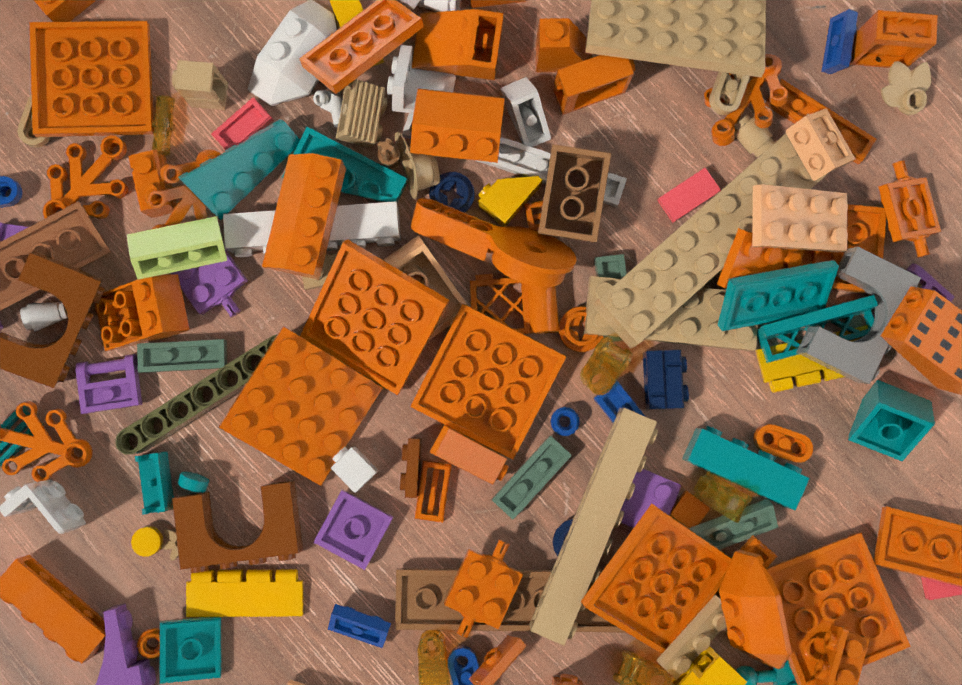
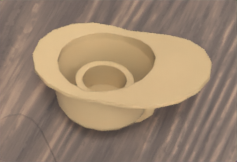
[395,132,440,199]

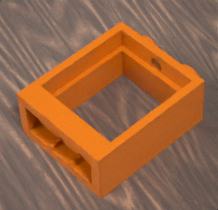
[849,10,938,68]
[553,55,635,115]

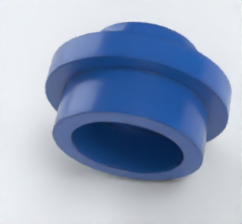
[550,407,580,436]

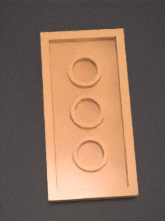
[752,184,848,252]

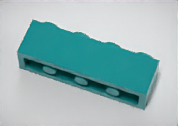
[682,425,810,511]

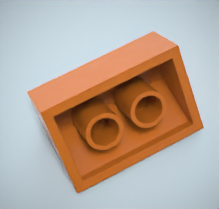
[410,88,505,163]

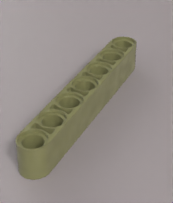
[115,334,277,455]

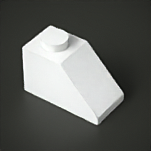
[500,77,551,147]

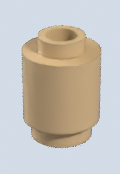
[734,115,775,158]

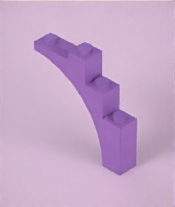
[95,603,156,685]

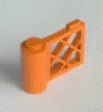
[470,274,559,334]

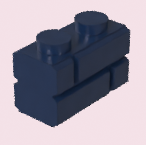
[642,350,689,410]

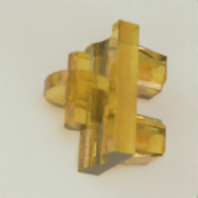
[694,471,753,523]

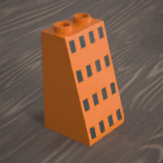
[881,286,962,395]

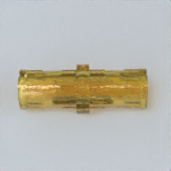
[152,95,175,156]

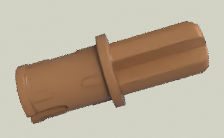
[377,138,400,170]

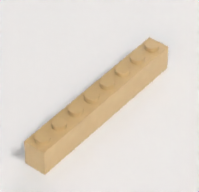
[529,408,658,646]

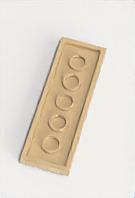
[584,276,758,351]

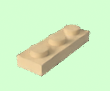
[656,595,727,680]

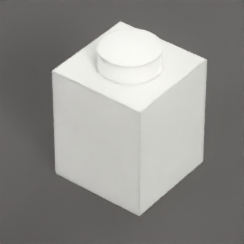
[331,446,379,493]

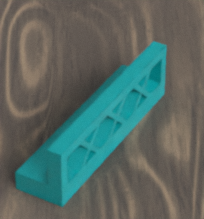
[757,295,878,363]

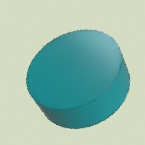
[178,471,210,493]

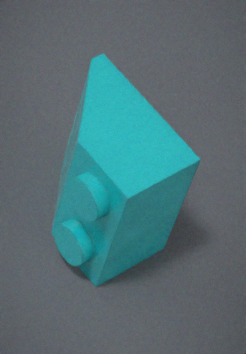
[848,380,935,461]

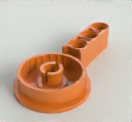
[410,198,577,287]

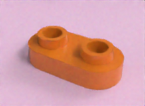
[753,424,813,463]

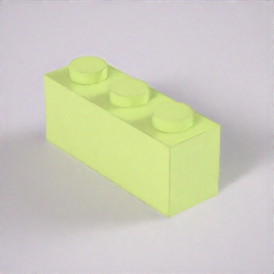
[127,216,228,280]

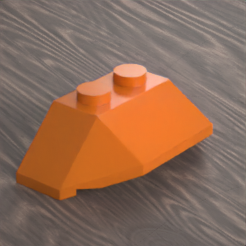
[719,550,792,669]

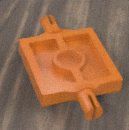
[878,160,941,258]
[444,539,523,638]

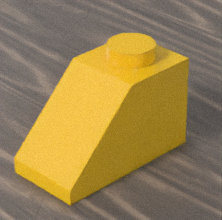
[478,176,542,227]

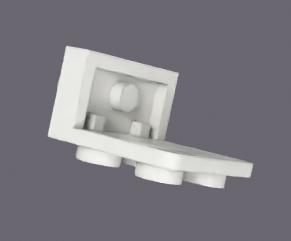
[387,45,456,114]
[0,479,86,534]

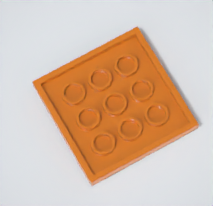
[29,21,154,137]
[300,239,450,395]
[410,303,566,460]
[219,326,383,486]
[581,503,732,654]
[766,532,911,685]

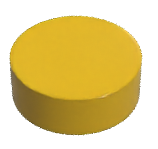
[131,526,164,557]

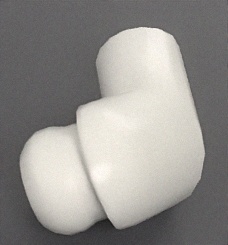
[313,90,343,127]

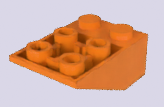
[412,9,504,81]
[95,274,190,351]

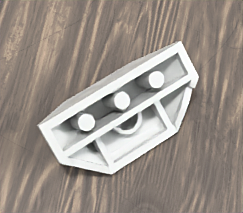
[248,0,337,106]

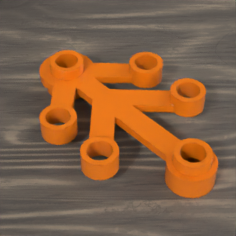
[704,54,788,146]
[43,135,128,219]
[145,149,221,229]
[0,401,93,482]

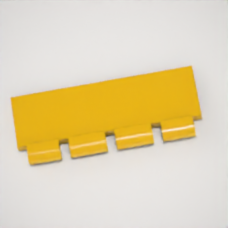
[755,325,868,393]
[186,569,304,617]

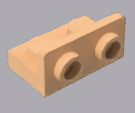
[786,108,855,181]

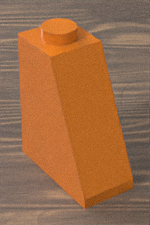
[536,18,592,72]
[430,425,509,485]

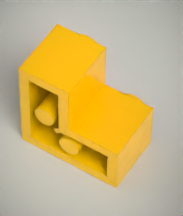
[667,645,747,685]

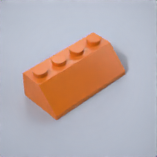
[262,153,346,280]

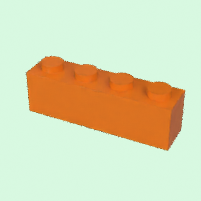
[0,555,106,664]

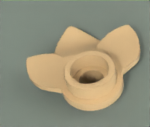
[881,61,931,115]

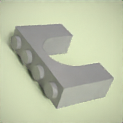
[796,247,921,384]

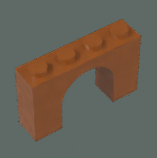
[0,251,105,388]
[172,480,303,573]

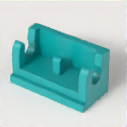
[134,451,174,515]

